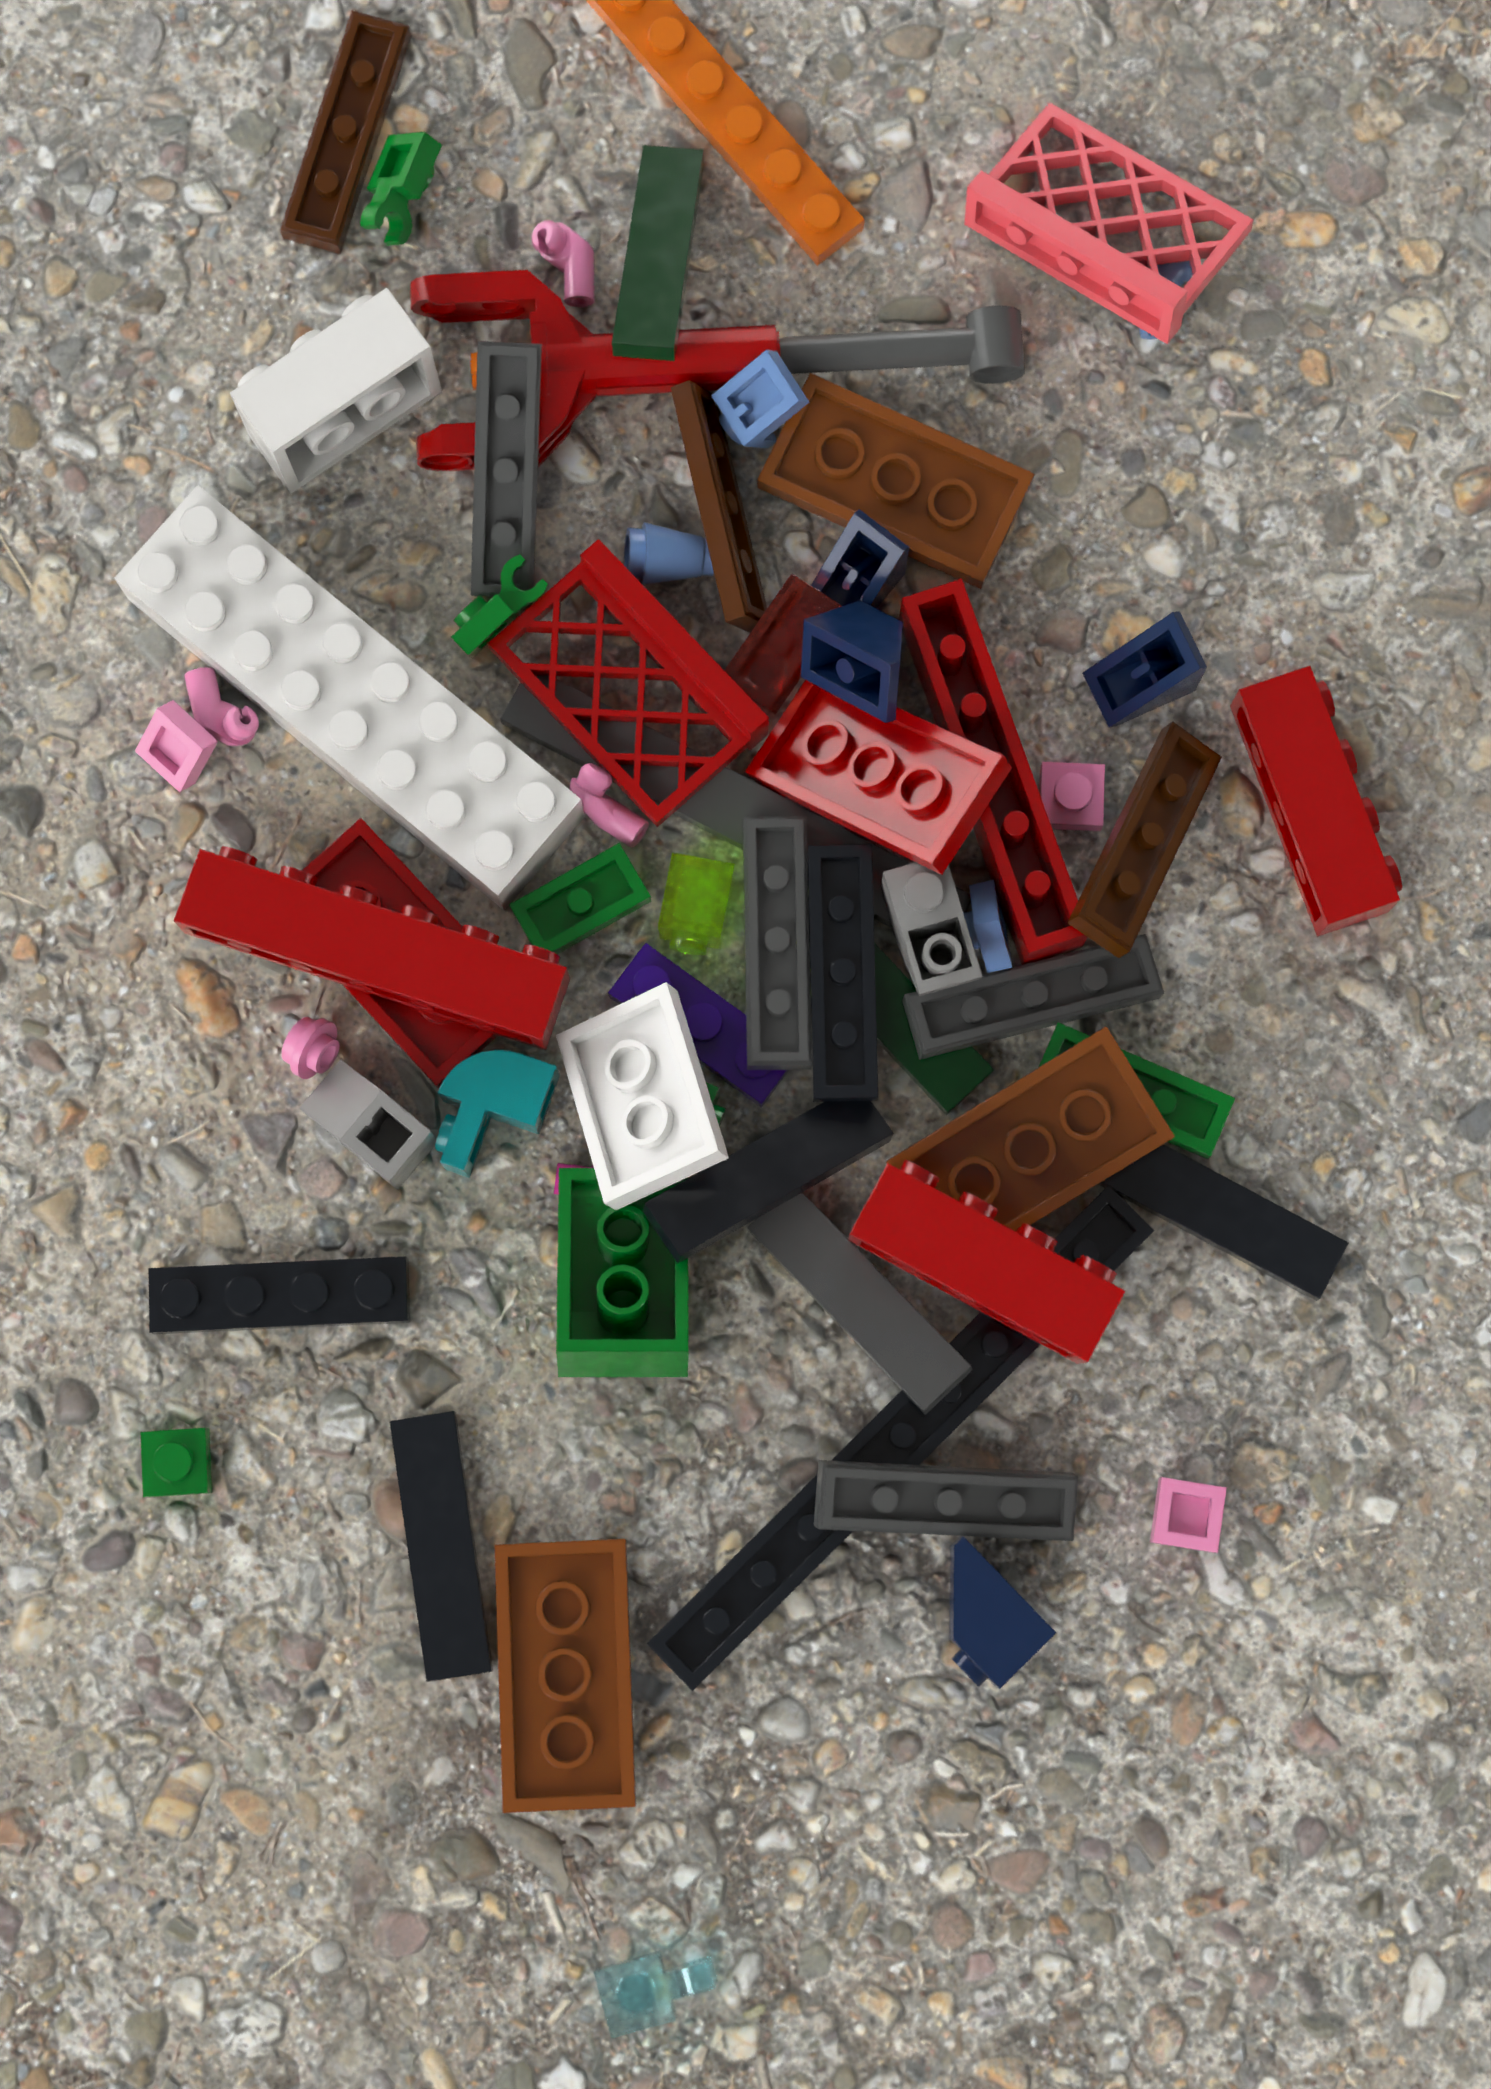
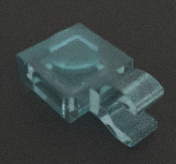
[594,1950,718,2039]

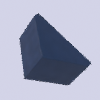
[797,509,909,617]
[1082,611,1207,728]

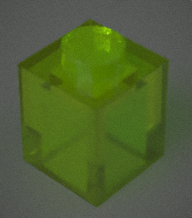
[658,852,735,955]

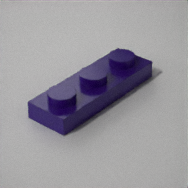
[608,942,789,1108]

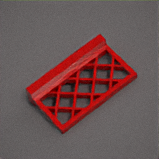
[488,539,769,828]

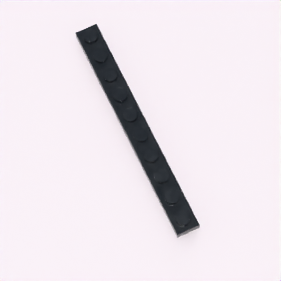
[646,1185,1155,1691]

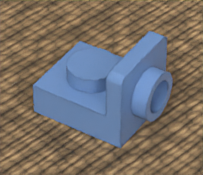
[711,350,809,449]

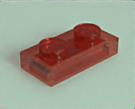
[724,574,842,715]

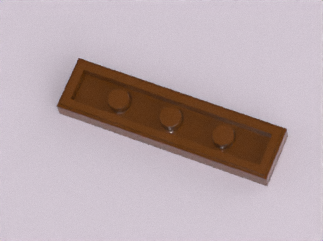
[280,10,412,254]
[670,380,771,633]
[1067,722,1222,959]

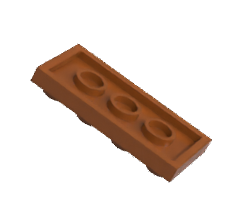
[757,373,1035,589]
[886,1026,1175,1232]
[494,1539,636,1813]

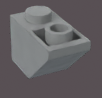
[880,863,982,996]
[299,1059,437,1190]

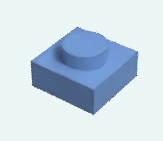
[963,880,1012,973]

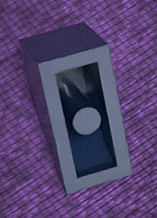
[801,600,903,723]
[949,1536,1056,1689]

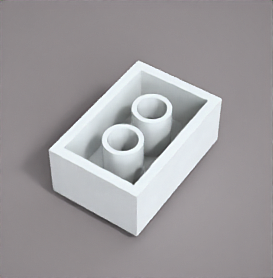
[230,288,442,494]

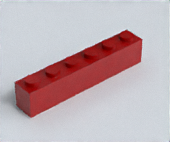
[898,578,1087,965]
[173,846,570,1050]

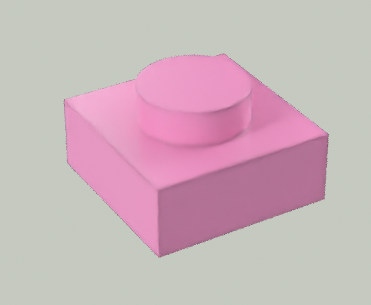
[135,700,218,792]
[1039,762,1105,831]
[1150,1477,1227,1553]

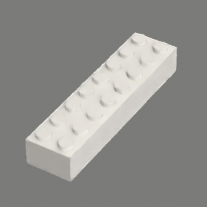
[114,485,585,910]

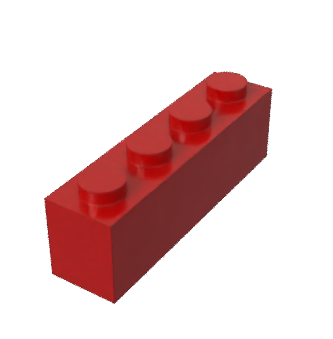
[1230,666,1402,937]

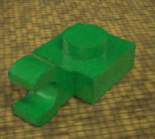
[360,132,442,246]
[451,554,549,659]

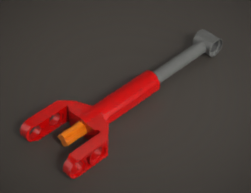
[410,269,1025,471]

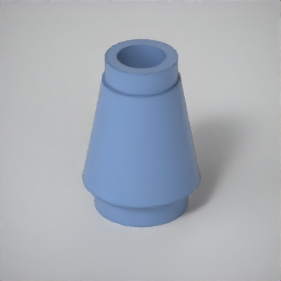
[624,522,714,585]

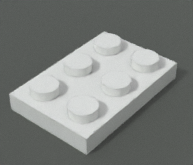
[556,982,729,1210]

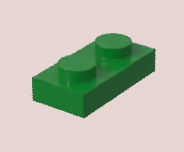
[509,843,652,954]

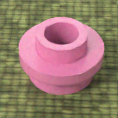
[282,1017,340,1079]

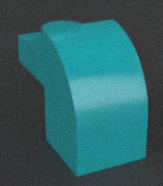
[435,1050,560,1178]

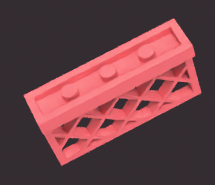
[964,102,1254,344]

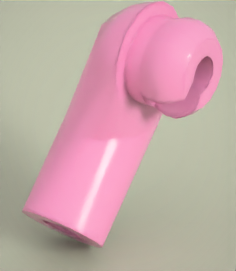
[531,220,594,307]
[184,667,259,746]
[569,763,649,848]

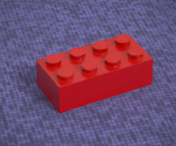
[848,1160,1126,1364]

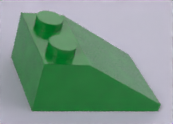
[556,1168,689,1377]

